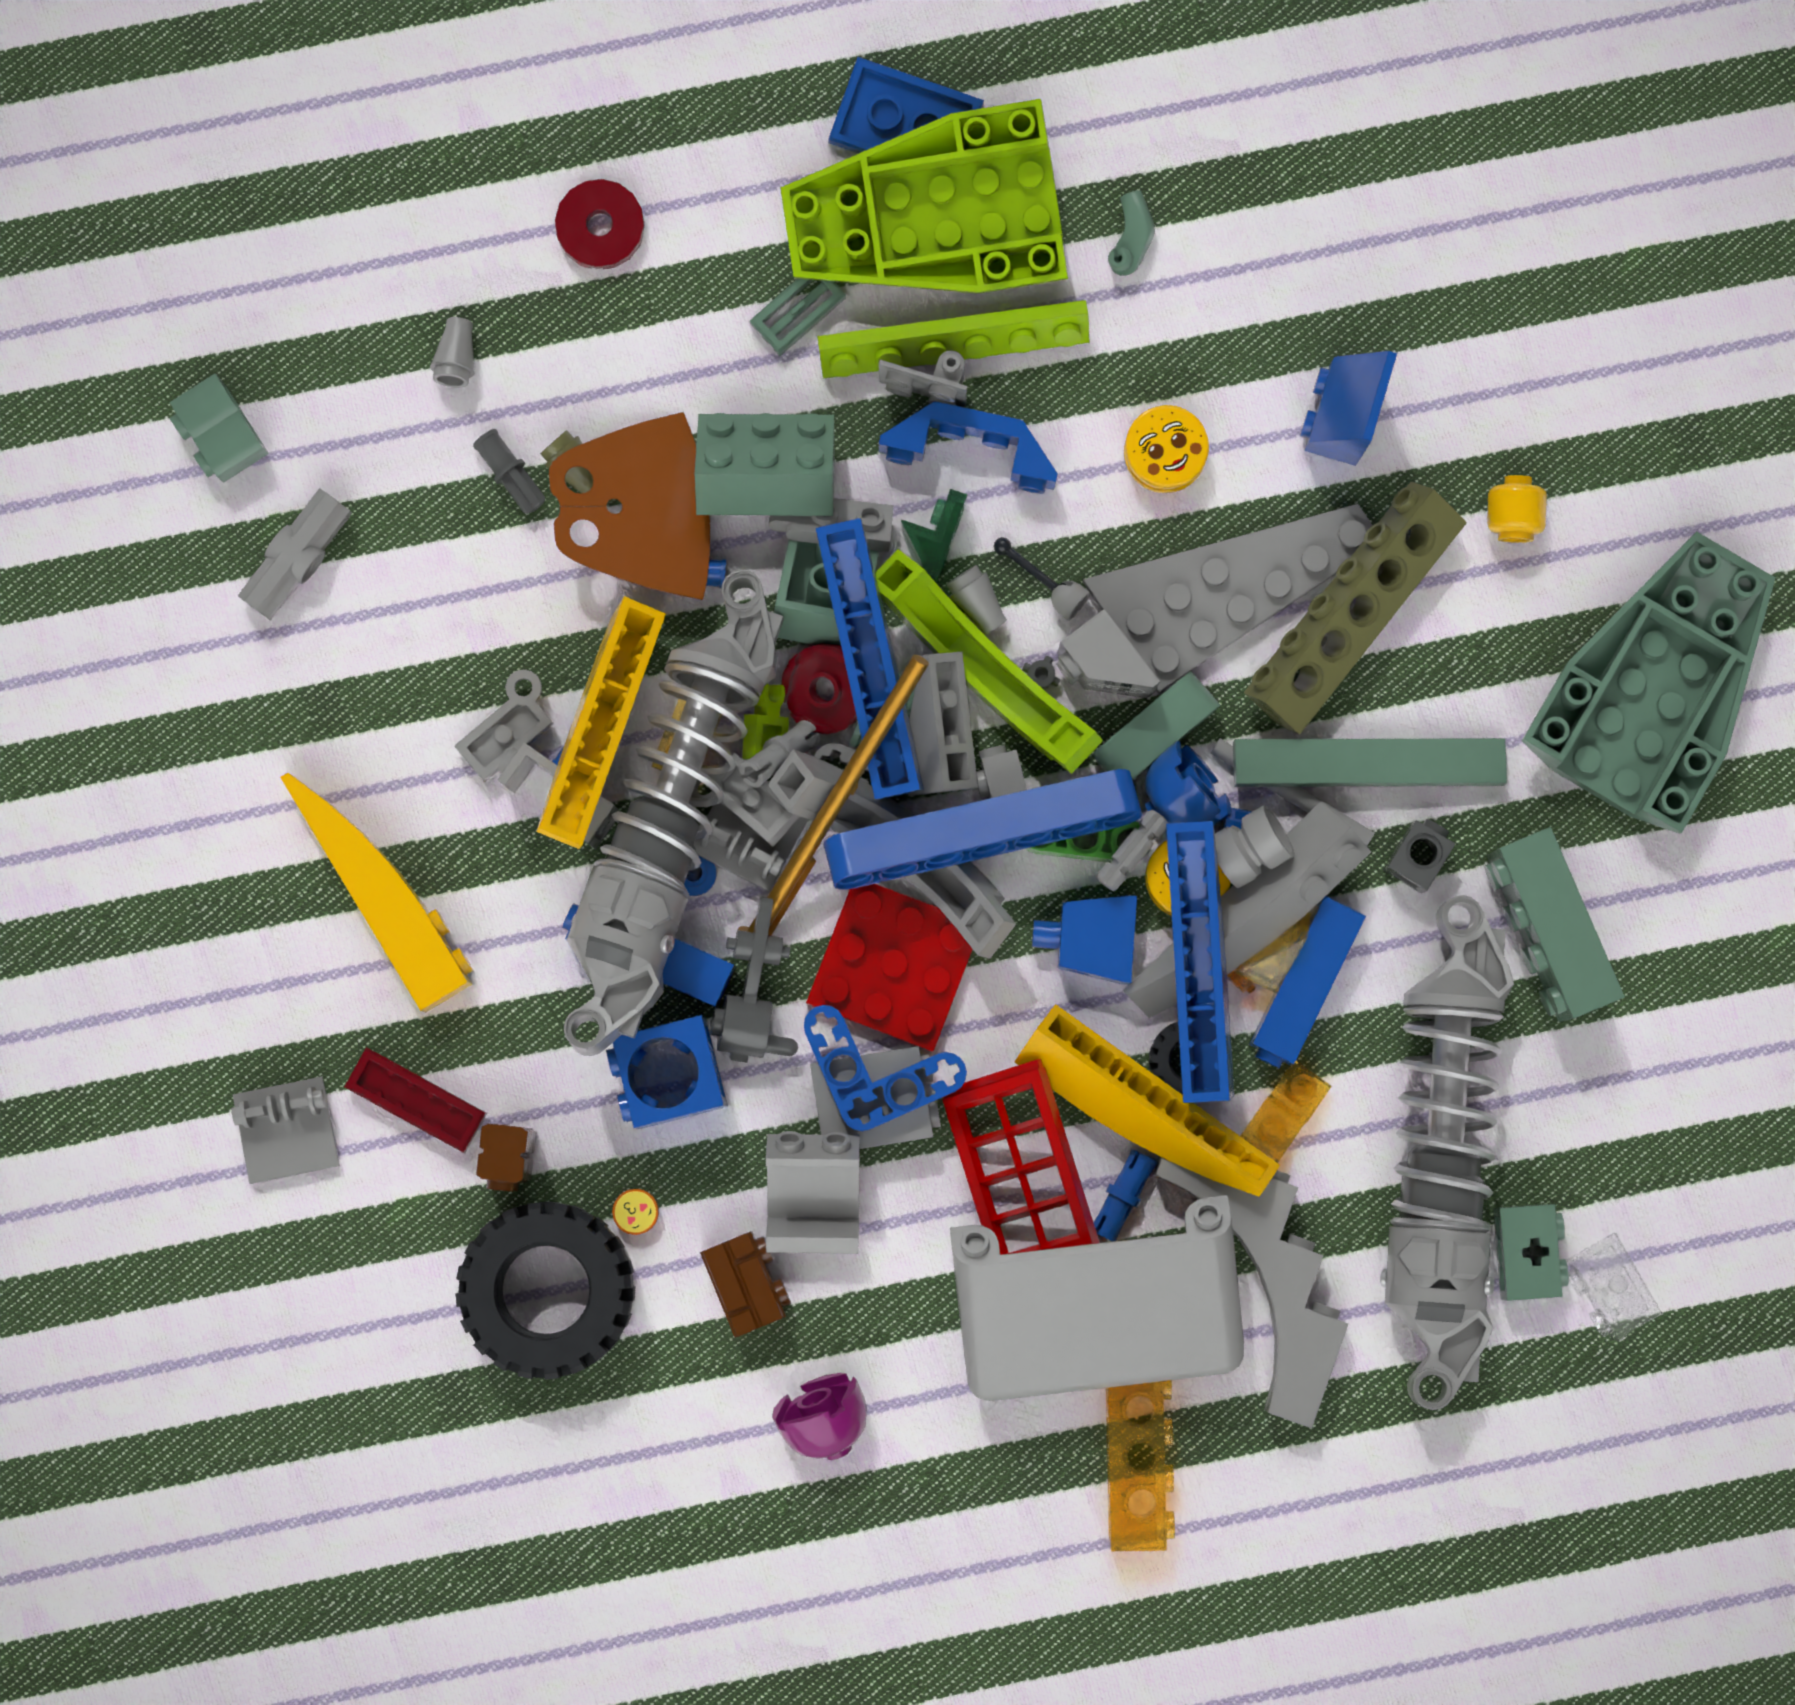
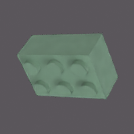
[695,413,835,516]

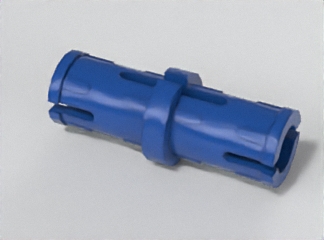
[1094,1149,1158,1242]

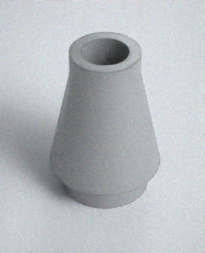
[430,317,475,388]
[946,565,1007,635]

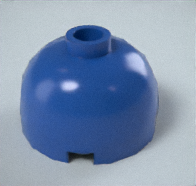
[1145,741,1232,826]

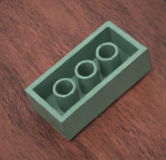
[1484,827,1625,1022]

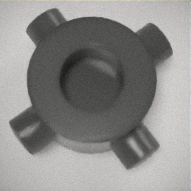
[1022,656,1060,689]

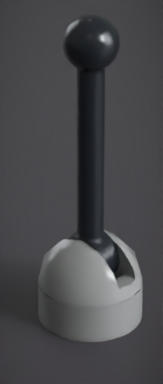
[993,537,1091,621]

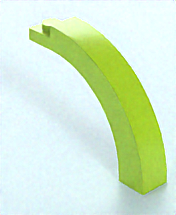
[875,549,1103,774]

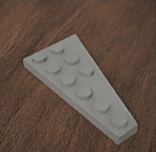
[1082,504,1373,693]

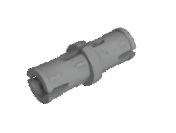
[740,720,820,788]

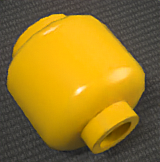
[1487,475,1547,543]

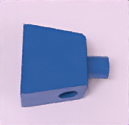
[1032,896,1137,985]

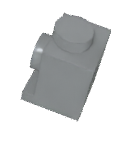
[976,745,1027,799]

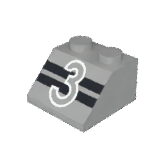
[1056,609,1160,698]

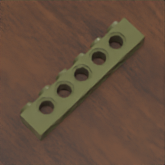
[1244,482,1467,735]

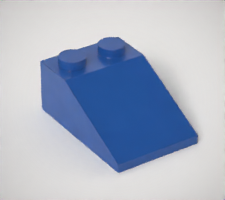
[1300,351,1397,466]

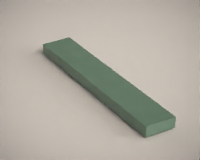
[1233,738,1507,787]

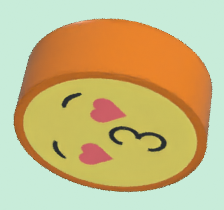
[612,1189,659,1235]

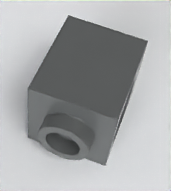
[1383,819,1455,894]

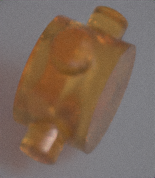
[1227,965,1256,994]

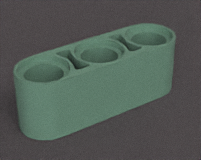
[1092,671,1221,780]

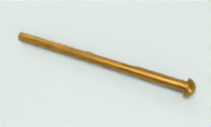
[736,655,929,935]

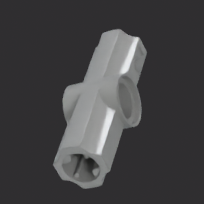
[238,488,352,621]

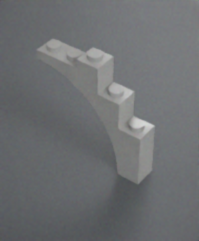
[1153,1158,1349,1429]

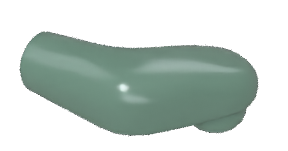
[1108,190,1155,276]

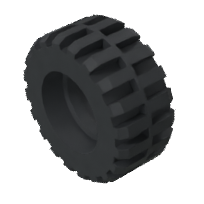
[455,1202,636,1380]

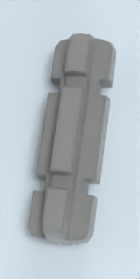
[1097,810,1168,891]

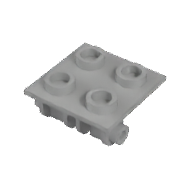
[879,351,968,408]
[694,802,809,892]
[231,1076,340,1184]

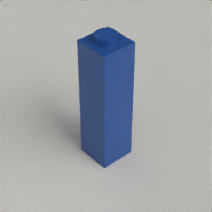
[1249,896,1366,1069]
[562,903,736,1008]

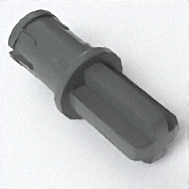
[473,429,545,514]

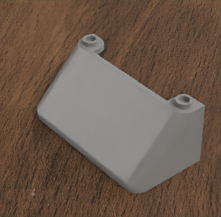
[950,1195,1244,1401]

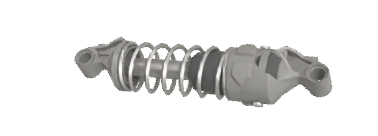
[564,570,784,1056]
[1380,895,1514,1410]

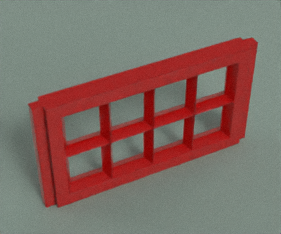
[942,1059,1100,1255]

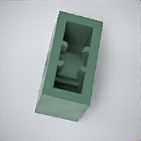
[1493,1204,1569,1301]

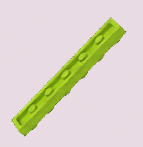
[817,300,1090,379]

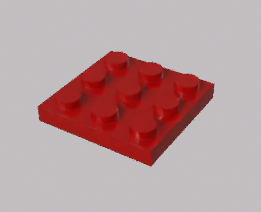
[806,884,973,1052]

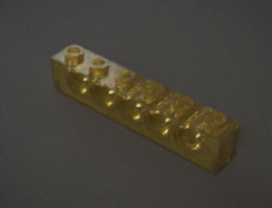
[1105,1380,1175,1552]

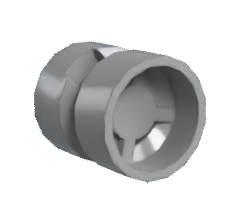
[1215,805,1295,888]

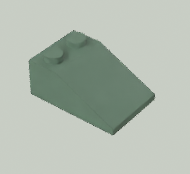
[774,539,879,645]

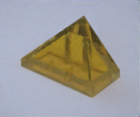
[1235,912,1311,993]

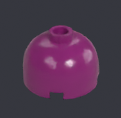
[772,1373,867,1460]

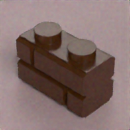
[476,1123,537,1192]
[700,1231,791,1338]

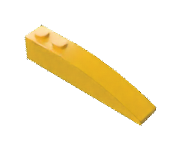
[536,596,666,849]
[280,773,474,1013]
[1014,1004,1280,1197]

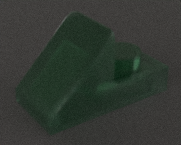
[901,489,967,585]

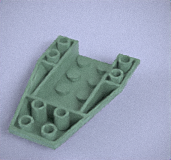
[1521,531,1776,834]

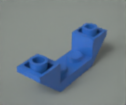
[879,401,1058,494]

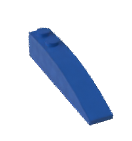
[816,518,924,800]
[1166,821,1234,1103]

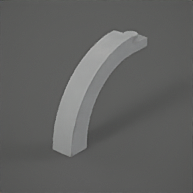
[768,749,1016,959]

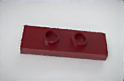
[344,1047,487,1153]

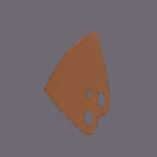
[549,412,710,600]

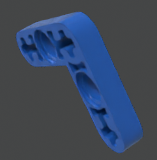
[804,1005,967,1131]

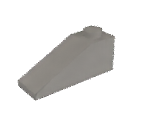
[908,652,978,796]

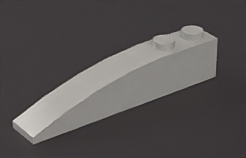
[1123,801,1371,1018]

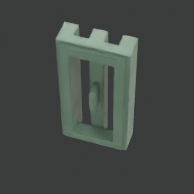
[750,278,846,357]

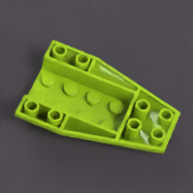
[780,99,1068,294]

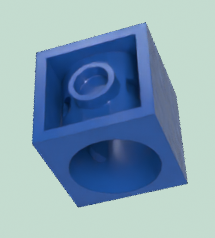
[606,1015,728,1129]

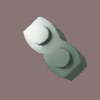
[170,373,269,483]

